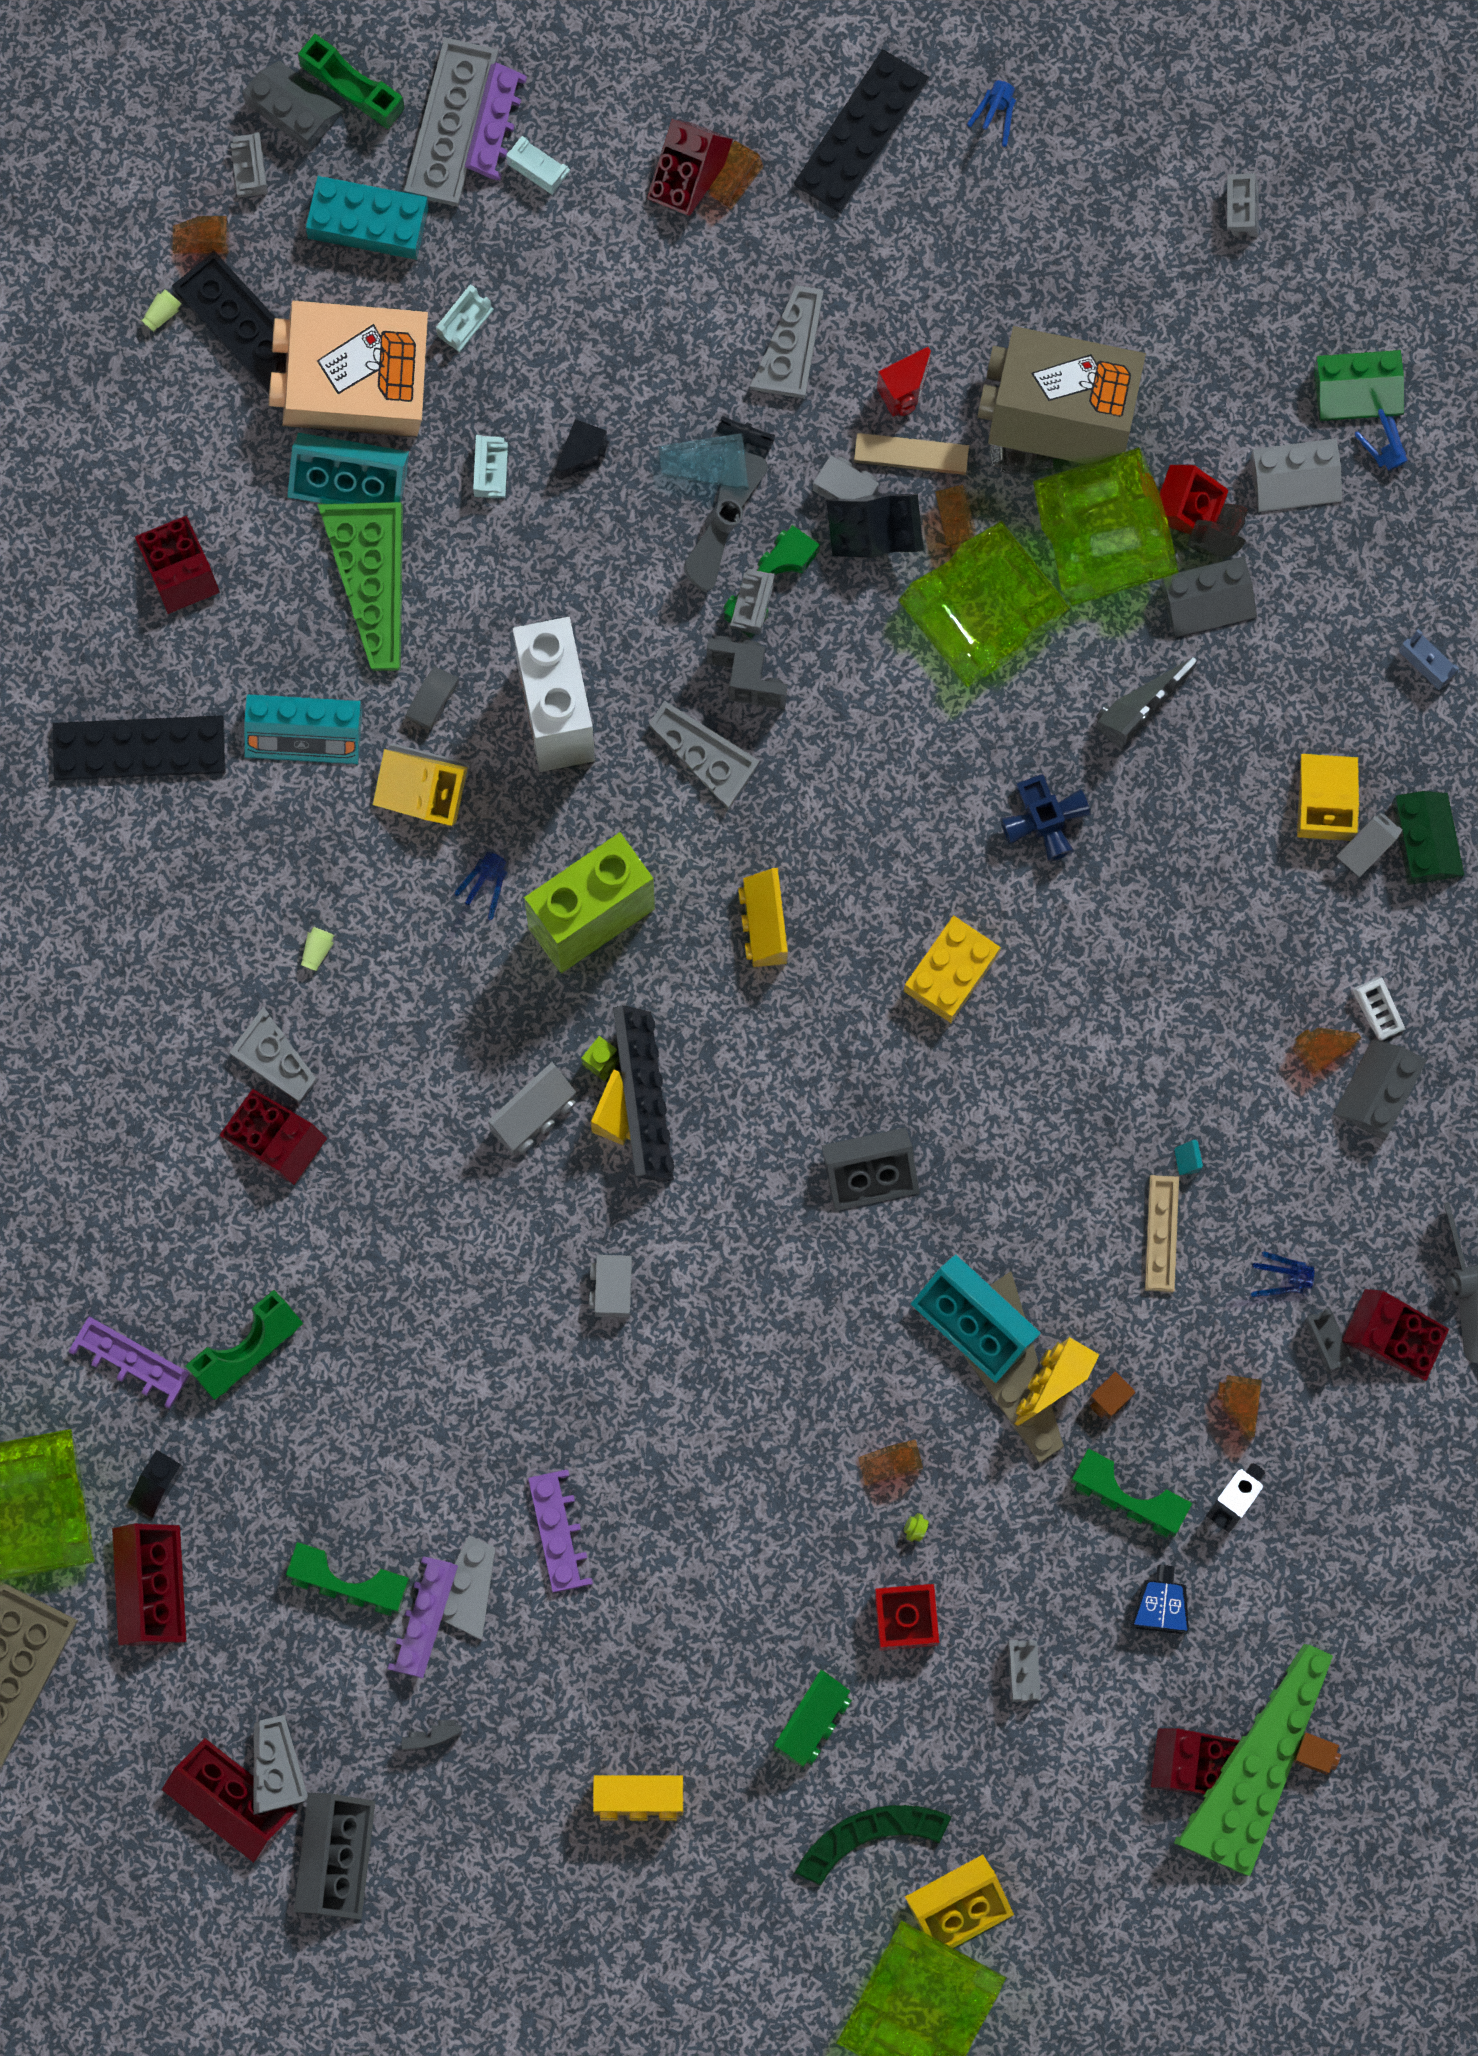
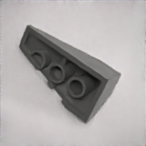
[1096,657,1197,750]

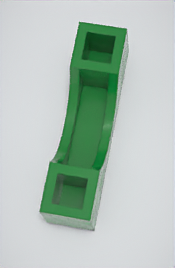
[298,34,405,130]
[723,525,820,639]
[185,1290,303,1400]
[1071,1448,1192,1538]
[286,1542,410,1617]

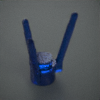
[454,852,507,920]
[1251,1251,1315,1297]

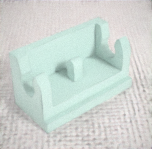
[506,136,570,195]
[436,284,494,352]
[473,435,508,498]

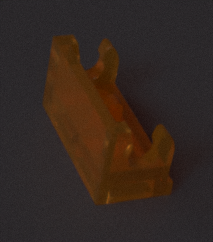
[708,141,764,210]
[935,484,979,550]

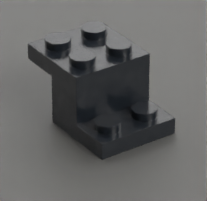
[826,493,924,558]

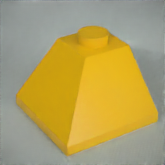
[591,1069,631,1146]

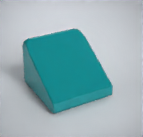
[1174,1140,1203,1175]

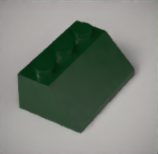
[1392,791,1464,885]

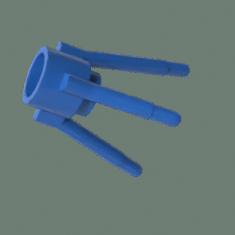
[967,80,1016,147]
[1355,409,1408,471]

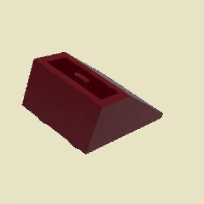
[647,119,733,216]
[134,515,220,614]
[219,1089,327,1185]
[1342,1289,1449,1381]
[1151,1728,1240,1796]

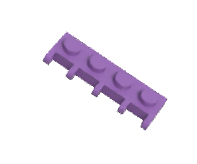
[465,62,527,181]
[69,1317,190,1409]
[528,1470,593,1593]
[388,1556,458,1678]

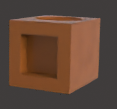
[1089,1371,1136,1420]
[1293,1732,1341,1775]

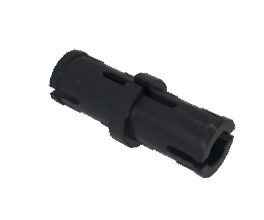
[716,416,775,452]

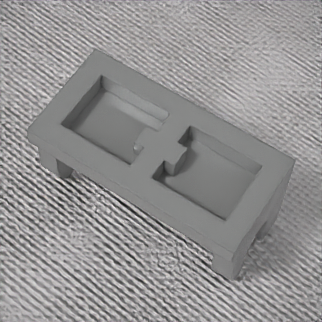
[230,132,268,198]
[1227,173,1259,237]
[730,569,775,635]
[1336,813,1403,877]
[1008,1639,1041,1702]

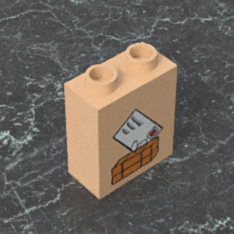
[269,301,428,436]

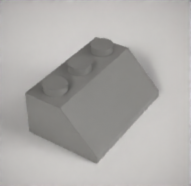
[1250,438,1342,512]
[488,1062,577,1156]

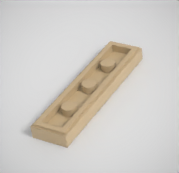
[854,433,969,475]
[1145,1175,1179,1292]

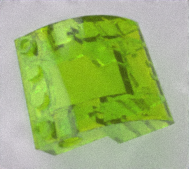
[1033,447,1179,606]
[898,521,1071,688]
[0,1429,95,1581]
[836,1920,1007,2056]

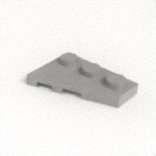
[229,1007,317,1104]
[441,1535,496,1641]
[254,1715,308,1815]

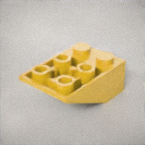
[373,749,468,826]
[1297,754,1359,841]
[1014,1337,1099,1426]

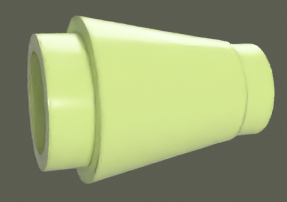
[141,289,181,332]
[301,927,334,971]

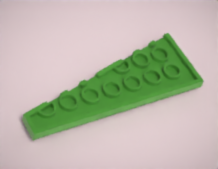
[1174,1644,1333,1876]

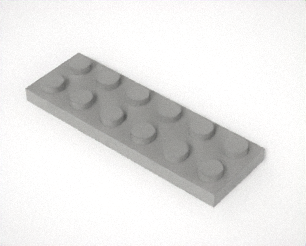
[404,37,499,207]

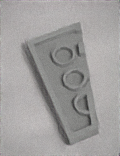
[750,285,824,399]
[649,701,760,810]

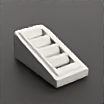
[1352,977,1406,1041]

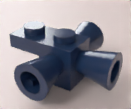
[1000,774,1091,862]

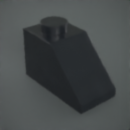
[555,419,610,479]
[128,1449,184,1518]

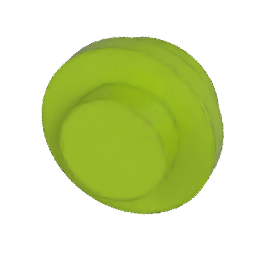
[904,1513,929,1542]

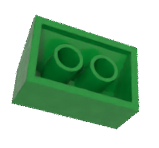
[1314,350,1404,421]
[773,1670,852,1768]

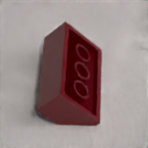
[112,1523,187,1646]
[161,1738,297,1863]

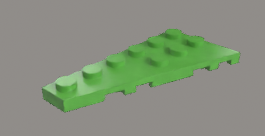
[317,502,403,671]

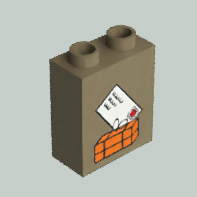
[977,326,1146,471]

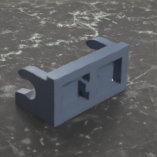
[1399,629,1460,691]

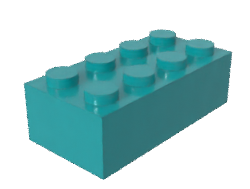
[306,176,429,260]

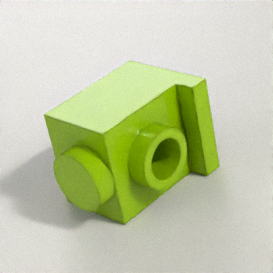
[581,1036,620,1082]

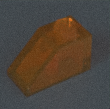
[173,216,229,254]
[1293,1027,1362,1077]
[1217,1375,1262,1441]
[858,1439,923,1486]

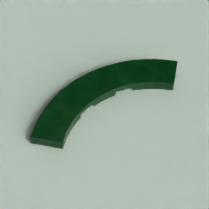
[794,1805,952,1886]

